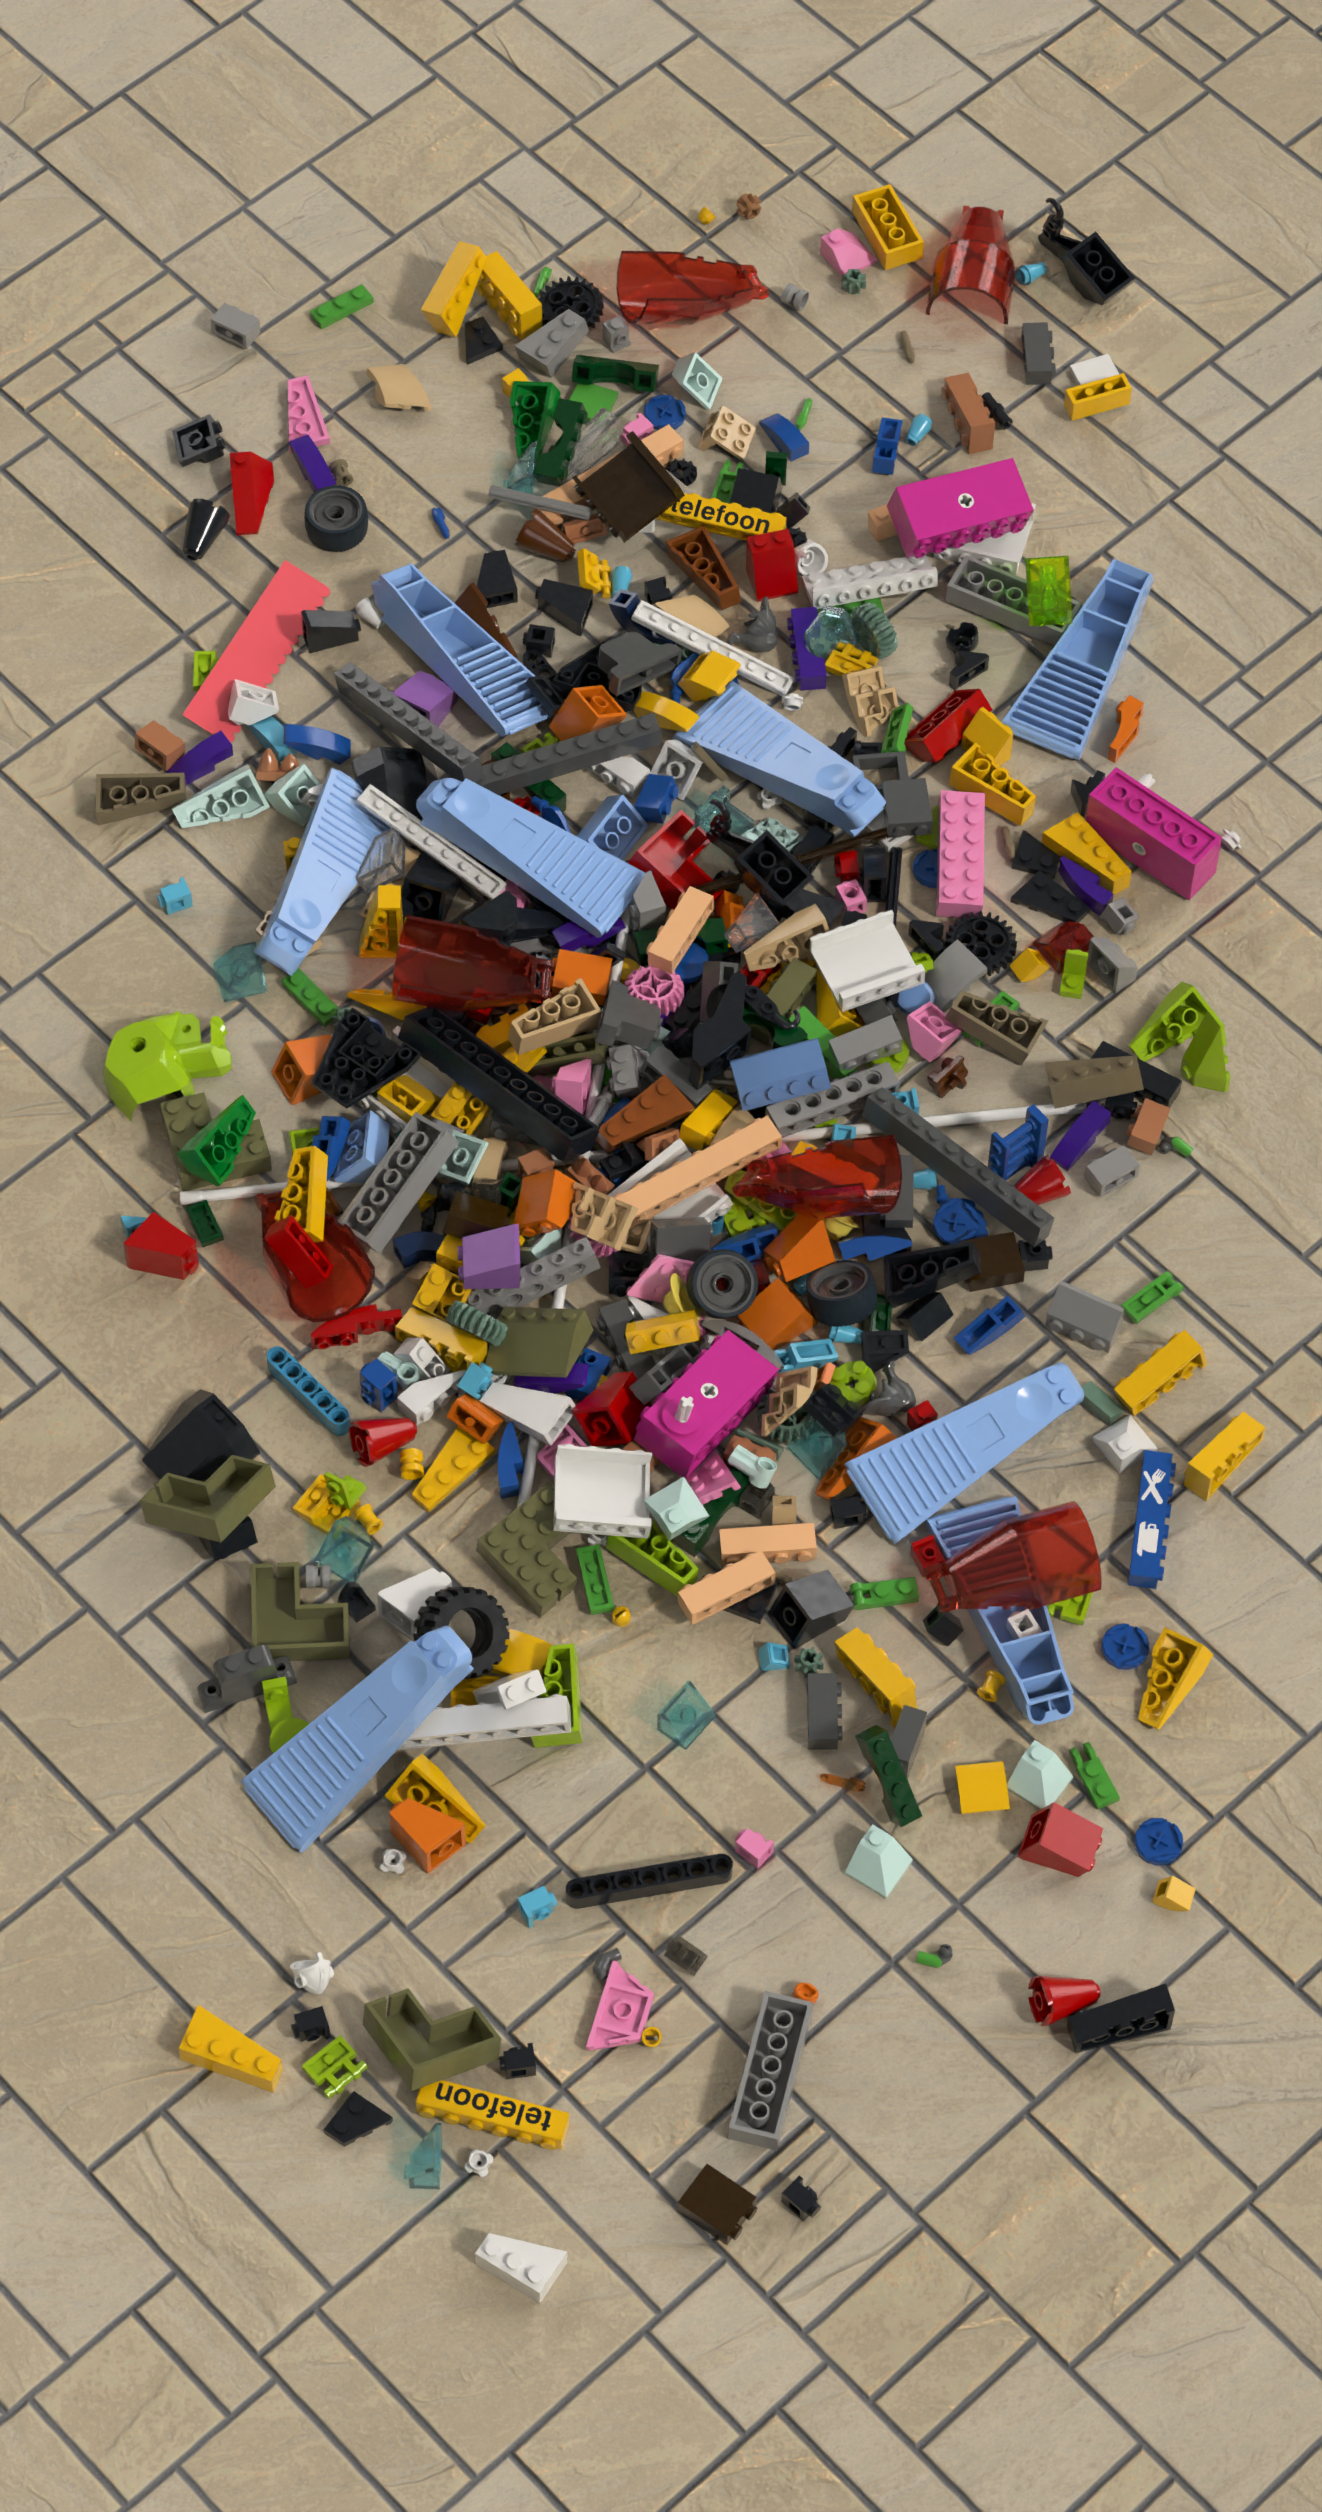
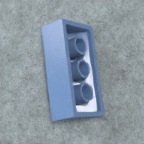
[729,1038,831,1111]

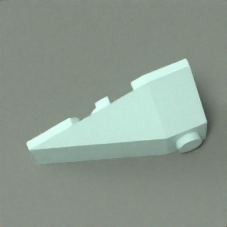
[172,764,270,828]

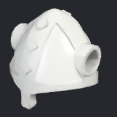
[794,539,828,576]
[290,1952,334,1995]

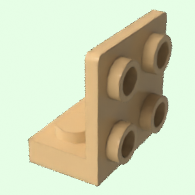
[697,405,756,460]

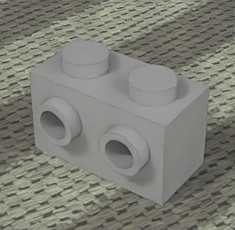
[211,303,260,349]
[606,1044,642,1099]
[1085,1145,1140,1197]

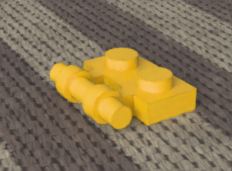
[577,548,612,599]
[825,642,879,677]

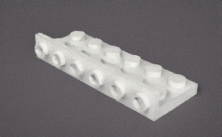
[802,555,938,609]

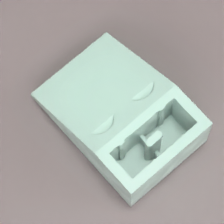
[729,817,804,863]

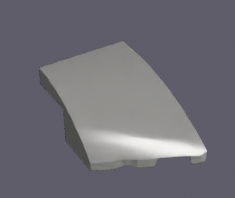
[924,939,987,1012]

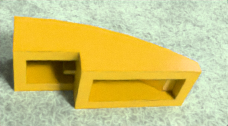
[633,691,699,732]

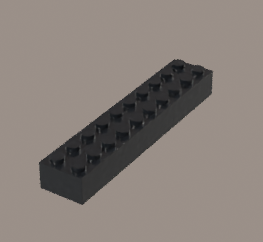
[398,1004,600,1162]

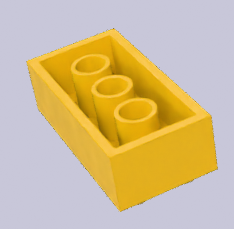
[852,184,924,270]
[476,251,542,341]

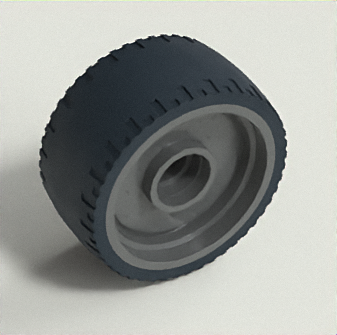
[304,485,368,552]
[686,1249,758,1319]
[806,1260,877,1327]

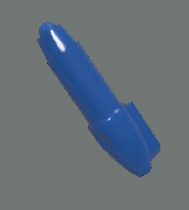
[432,508,450,539]

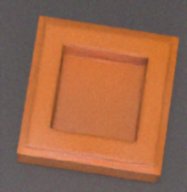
[813,1362,835,1392]

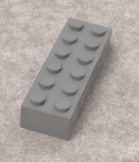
[946,555,1082,646]
[336,1112,459,1254]
[728,1991,814,2151]

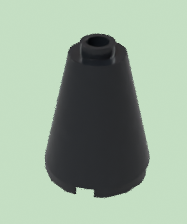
[183,499,230,561]

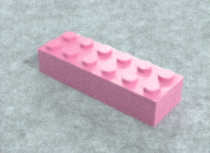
[936,790,985,918]

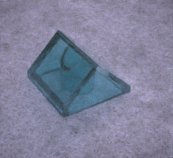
[657,1681,717,1749]

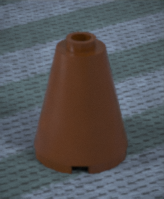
[515,509,576,562]

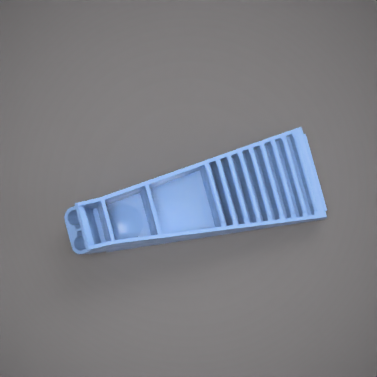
[1002,559,1154,760]
[371,563,556,737]
[673,681,886,837]
[254,767,395,976]
[416,778,646,938]
[844,1362,1084,1545]
[925,1496,1074,1725]
[241,1626,474,1853]

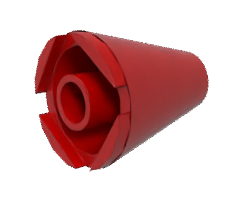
[1013,1155,1071,1205]
[349,1418,417,1467]
[1028,1976,1101,2026]

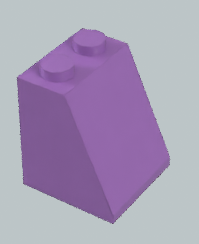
[393,671,458,727]
[458,1224,520,1289]

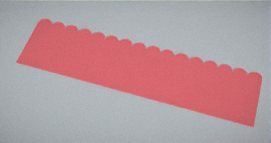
[182,560,330,743]

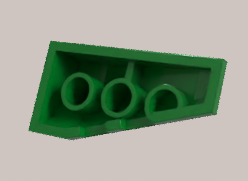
[510,381,561,462]
[177,1095,256,1186]

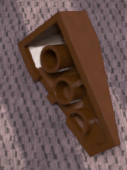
[455,582,517,659]

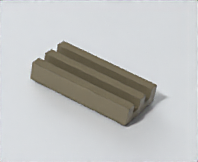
[691,741,728,782]

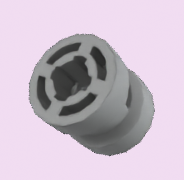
[781,283,809,311]
[306,1565,331,1589]

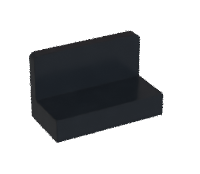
[896,1292,953,1341]

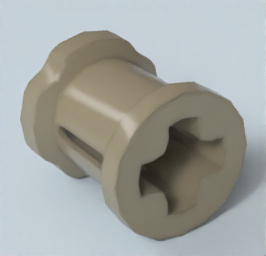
[329,459,353,487]

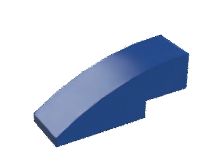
[759,413,809,462]
[872,417,903,475]
[283,724,351,765]
[312,1116,350,1181]
[712,1223,778,1261]
[837,1235,913,1261]
[954,1295,1026,1355]
[498,1422,523,1499]

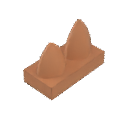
[562,513,608,544]
[256,748,299,781]
[636,1128,679,1161]
[565,1156,615,1195]

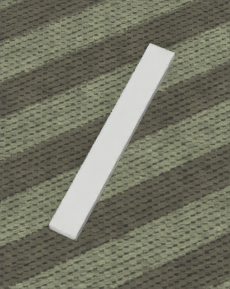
[631,600,795,697]
[356,784,508,900]

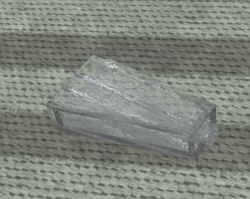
[562,407,618,485]

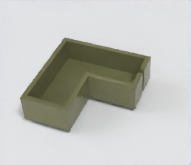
[160,1092,272,1191]
[139,1455,276,1543]
[476,1483,578,1618]
[251,1562,350,1661]
[363,1988,501,2091]

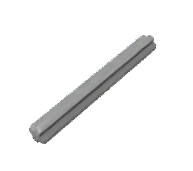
[489,485,592,520]

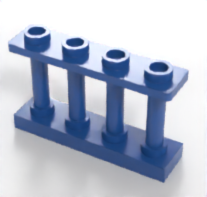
[988,1104,1049,1181]

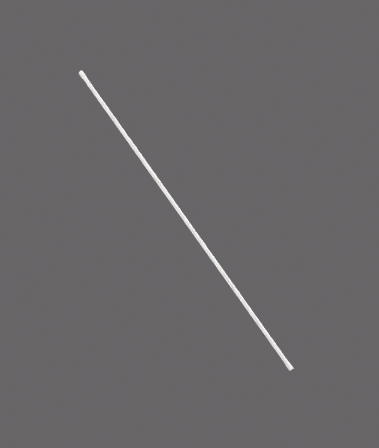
[180,1102,1086,1205]

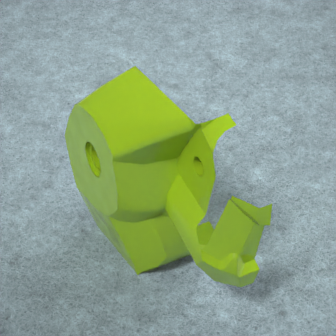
[103,1011,232,1121]

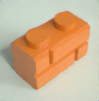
[446,1393,504,1444]

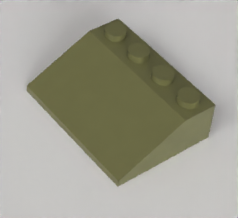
[485,1307,593,1378]

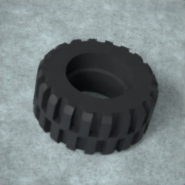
[413,1587,510,1679]

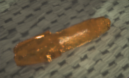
[820,1773,866,1792]

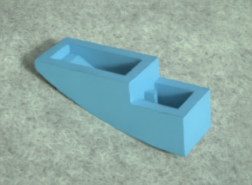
[247,716,298,763]
[774,1339,839,1380]

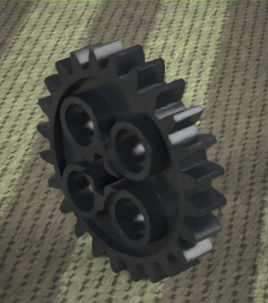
[537,276,604,333]
[944,911,1017,976]

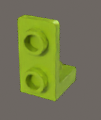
[1059,949,1088,999]
[324,1472,367,1510]
[262,1677,293,1733]

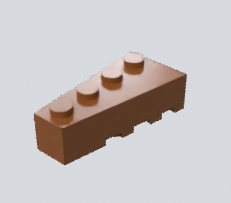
[666,525,741,610]
[596,1074,695,1154]

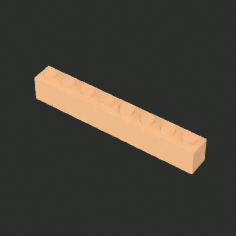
[532,424,684,527]
[613,1115,782,1230]

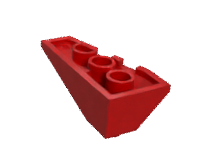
[229,451,274,536]

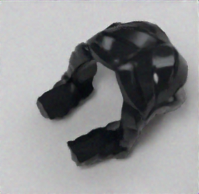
[421,1181,476,1237]

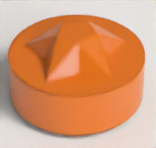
[792,1982,819,2005]

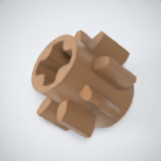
[736,193,761,219]

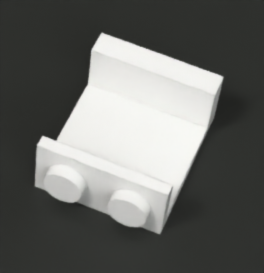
[473,1669,547,1709]

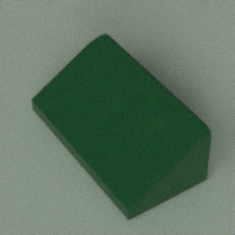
[862,1293,892,1331]

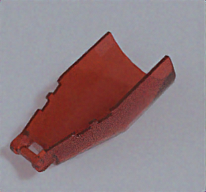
[926,206,1015,325]
[616,251,769,325]
[392,915,554,1013]
[732,1135,902,1219]
[255,1191,375,1322]
[923,1501,1102,1613]

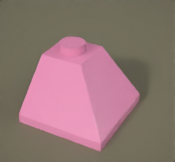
[820,228,878,277]
[907,1001,963,1062]
[552,1059,591,1116]

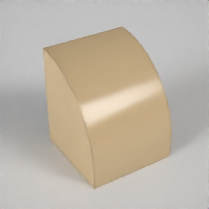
[772,1496,797,1526]

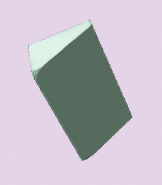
[1081,1381,1125,1426]
[736,1429,784,1461]

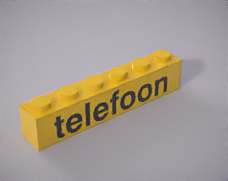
[656,493,786,541]
[416,2080,570,2150]

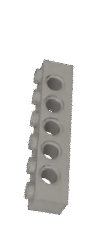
[765,1062,900,1138]
[465,1237,601,1319]

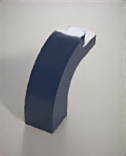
[609,589,676,645]
[393,1231,458,1275]

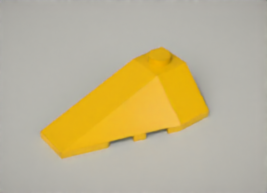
[817,966,866,1037]
[347,989,443,1021]
[1138,1627,1214,1730]
[384,1754,486,1844]

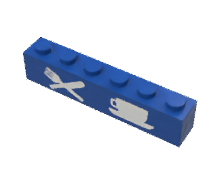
[1128,1450,1176,1589]

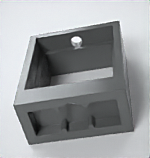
[852,751,909,794]

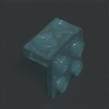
[804,605,859,659]
[694,785,755,836]

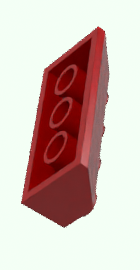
[904,689,993,763]

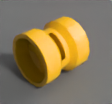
[400,1448,424,1480]

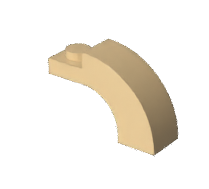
[471,1136,510,1201]

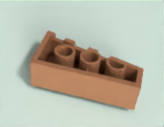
[941,372,995,454]

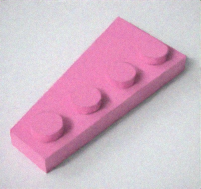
[288,375,330,453]

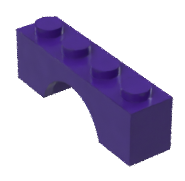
[787,607,827,691]

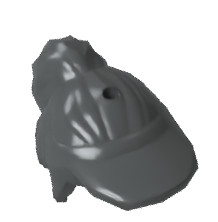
[726,596,777,652]
[861,1360,916,1416]

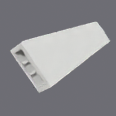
[480,1383,576,1446]

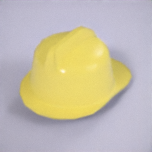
[819,1197,859,1241]
[663,1273,701,1321]

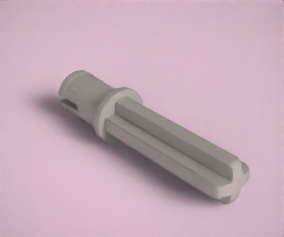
[588,1085,617,1127]

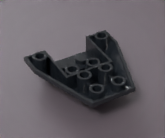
[553,641,642,713]
[351,747,438,830]
[312,1007,422,1109]
[142,1389,260,1482]

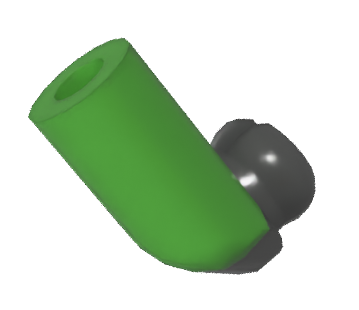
[1158,1137,1193,1158]
[916,1944,953,1968]

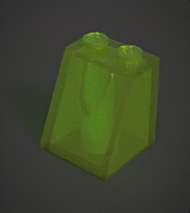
[1025,556,1072,626]

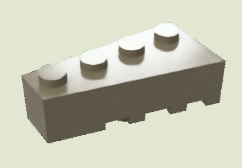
[96,773,186,826]
[944,991,1049,1065]
[1045,1055,1144,1109]

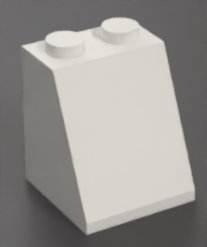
[377,1568,452,1642]

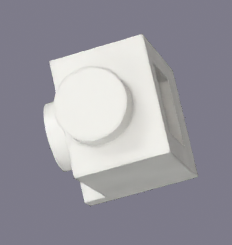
[1006,1609,1043,1640]

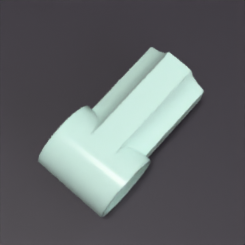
[377,1351,420,1391]
[728,1445,777,1488]

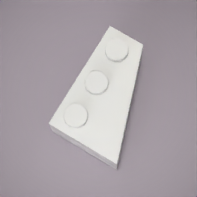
[475,2233,568,2303]

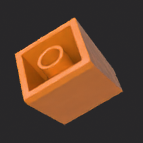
[549,685,627,741]
[548,949,612,1006]
[271,1034,332,1105]
[514,1169,576,1237]
[763,1209,836,1282]
[738,1278,819,1350]
[389,1798,466,1874]

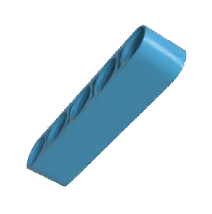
[267,1346,350,1436]

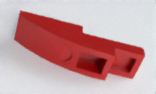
[310,1304,402,1349]

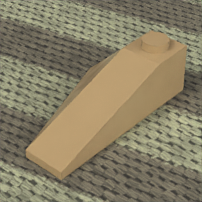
[743,904,829,971]

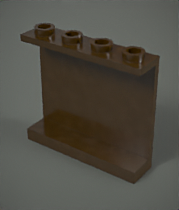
[572,431,685,543]

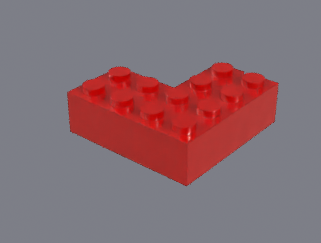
[627,810,724,910]

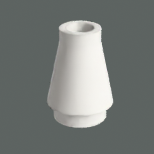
[355,598,385,629]

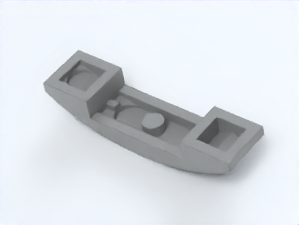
[701,1320,784,1371]

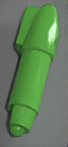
[533,267,552,297]
[796,398,812,431]

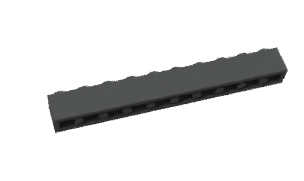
[334,662,484,783]
[444,713,662,795]
[862,1087,1055,1247]

